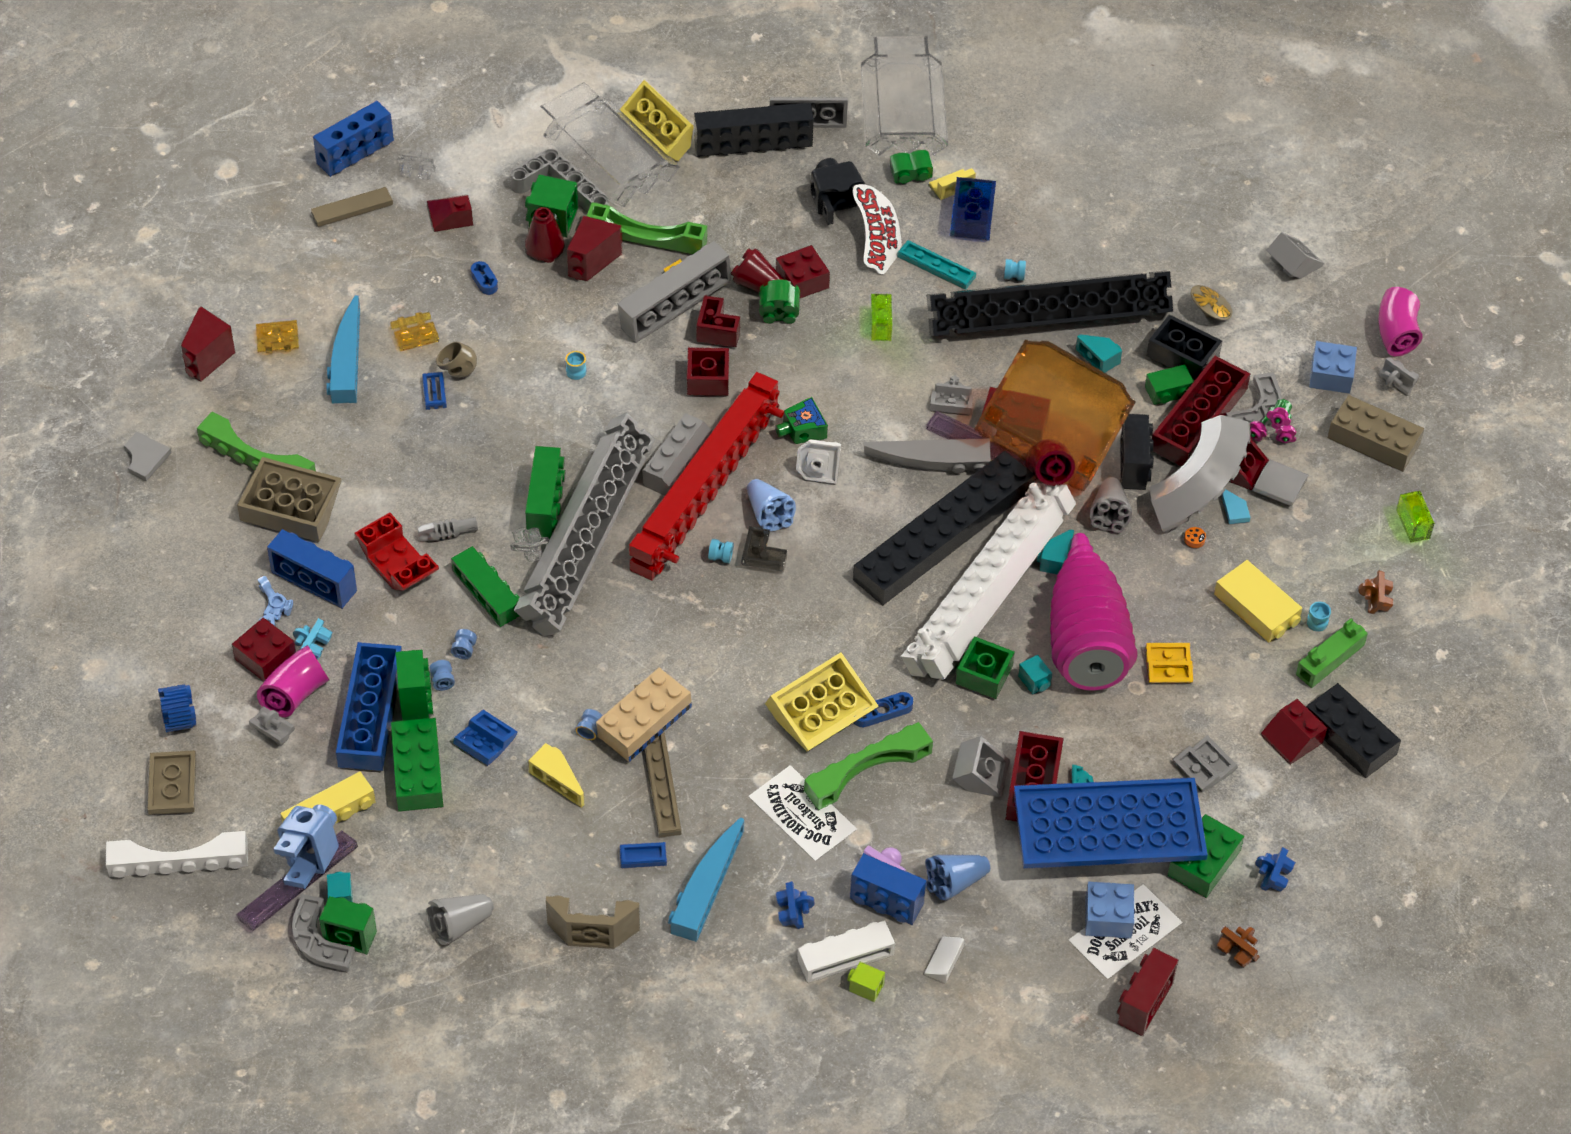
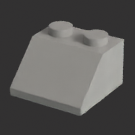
[1266,232,1325,279]
[952,736,1010,797]

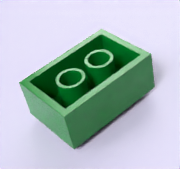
[396,649,434,721]
[1167,814,1245,898]

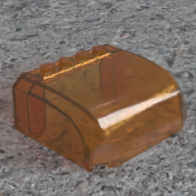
[974,340,1136,491]

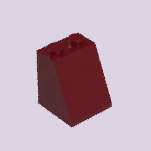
[567,216,622,281]
[181,306,236,382]

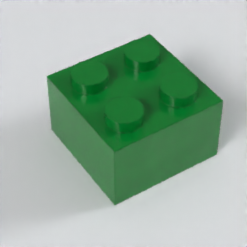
[956,636,1015,699]
[319,896,377,955]

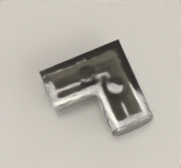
[741,526,788,572]

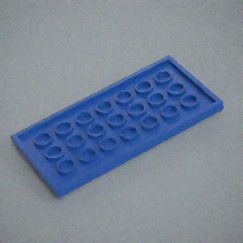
[1014,778,1208,869]

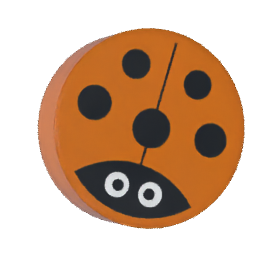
[1184,527,1206,548]

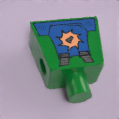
[775,397,828,444]

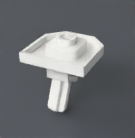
[796,440,841,484]

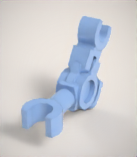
[257,576,293,626]

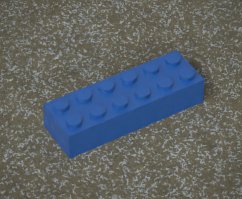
[336,642,402,771]

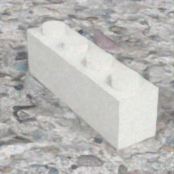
[797,921,895,983]

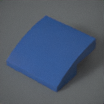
[453,710,518,766]

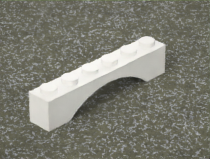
[106,831,248,878]

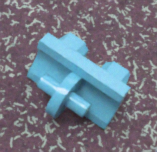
[293,618,333,660]

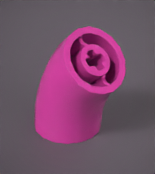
[1379,287,1423,357]
[257,645,330,717]

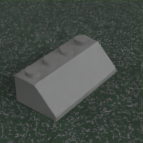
[769,97,848,128]
[643,413,712,495]

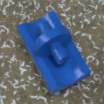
[1255,847,1296,892]
[776,881,815,929]

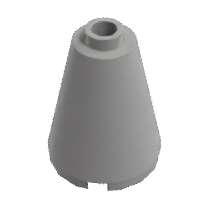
[426,894,494,945]

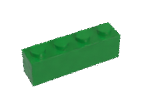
[451,546,520,627]

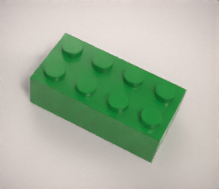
[525,446,566,540]
[391,718,444,812]

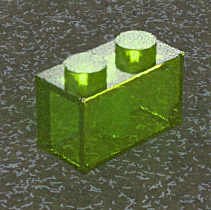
[870,294,892,341]
[1396,491,1435,543]

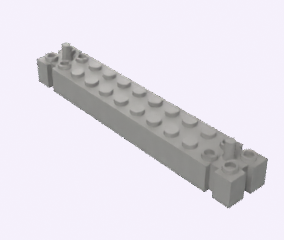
[514,413,655,637]

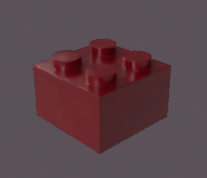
[776,245,830,299]
[687,347,729,396]
[231,617,296,682]

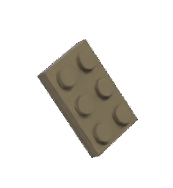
[148,750,196,815]

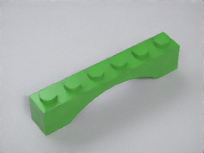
[587,202,707,254]
[197,412,316,471]
[804,722,933,811]

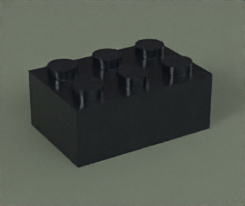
[1146,314,1223,380]
[1120,414,1154,490]

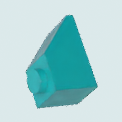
[1076,334,1122,375]
[1037,529,1074,575]

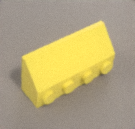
[620,80,694,161]

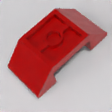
[354,512,439,590]

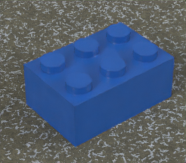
[850,853,926,925]

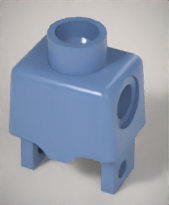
[274,804,339,889]

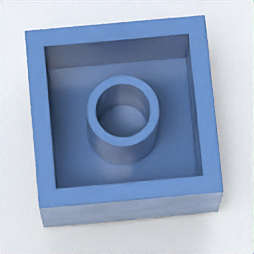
[1309,341,1357,394]
[1085,882,1134,938]

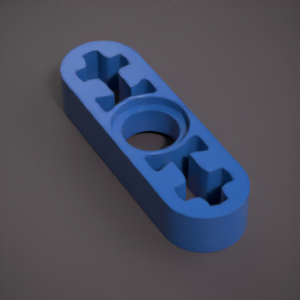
[854,692,913,727]

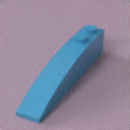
[327,295,360,404]
[668,818,744,942]

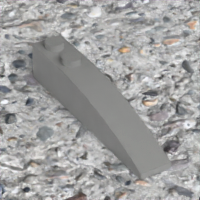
[864,439,990,473]

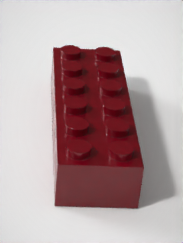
[1151,356,1251,467]

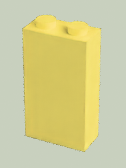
[1214,560,1302,643]

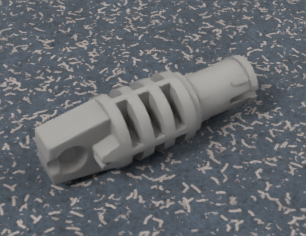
[418,517,478,541]

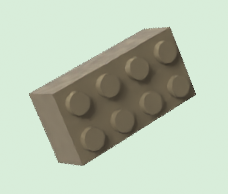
[1327,395,1424,472]

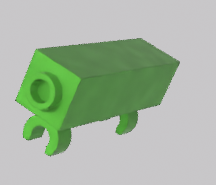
[1296,618,1368,688]

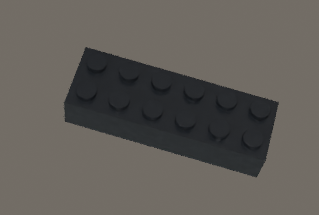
[694,103,814,157]

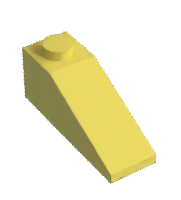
[528,743,584,808]

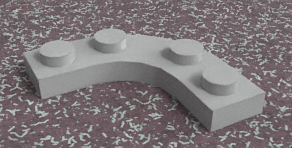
[1226,372,1282,426]
[292,894,355,972]

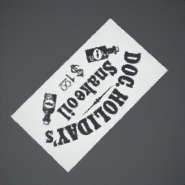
[749,765,857,861]
[1069,884,1183,979]

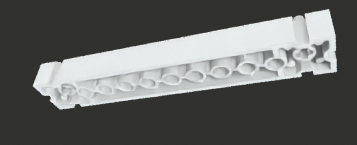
[901,483,1076,679]

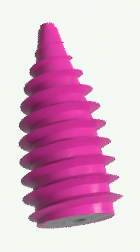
[1050,533,1137,690]

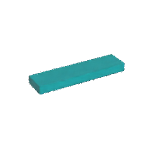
[897,240,976,290]

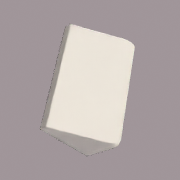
[924,936,964,984]

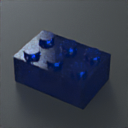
[950,177,996,241]

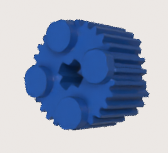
[158,684,197,733]

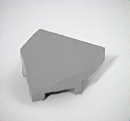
[930,375,973,415]

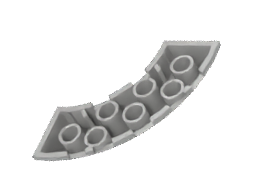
[1149,415,1251,532]

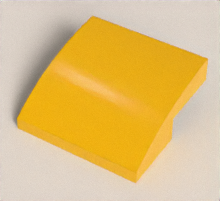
[1145,643,1193,683]

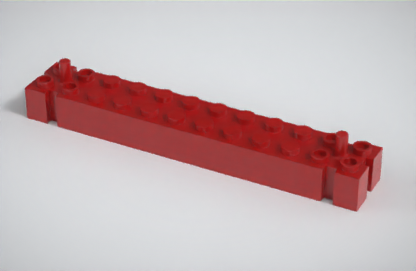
[629,371,784,581]

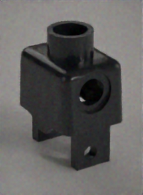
[810,158,865,225]

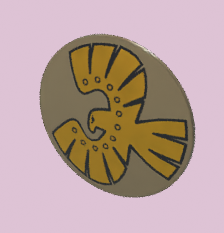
[1190,285,1232,320]

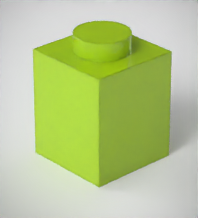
[847,962,885,1002]

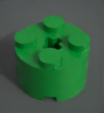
[759,280,800,324]

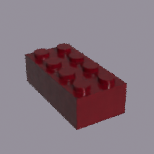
[1005,731,1064,822]

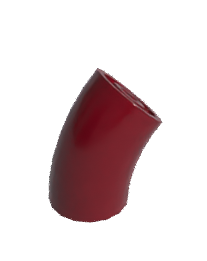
[1025,439,1076,486]

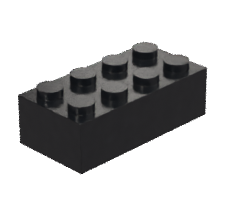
[1306,683,1401,778]

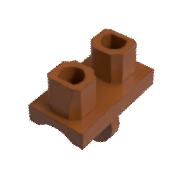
[1358,570,1393,614]
[1217,926,1260,968]

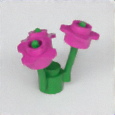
[1250,399,1296,443]

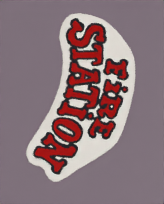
[853,184,902,274]

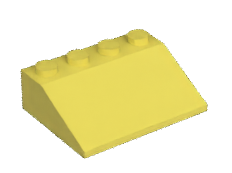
[765,653,879,752]

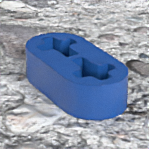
[471,261,498,295]

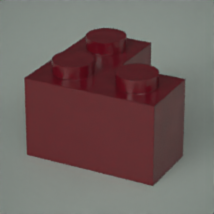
[696,295,740,348]

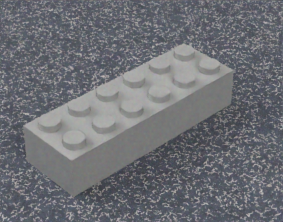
[617,241,731,343]

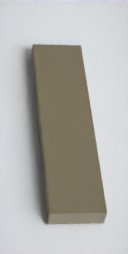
[311,187,393,227]

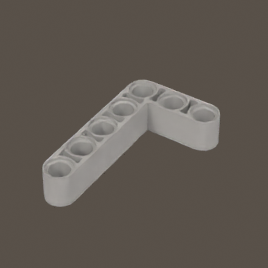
[511,149,609,212]

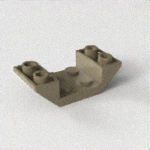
[546,895,640,949]

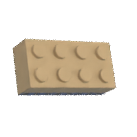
[596,668,692,762]

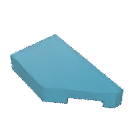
[1221,489,1251,524]

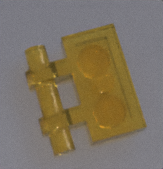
[390,312,439,352]
[256,320,299,354]

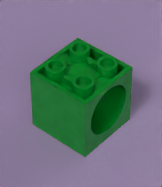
[525,175,578,238]

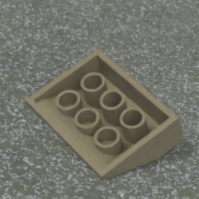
[237,457,341,542]

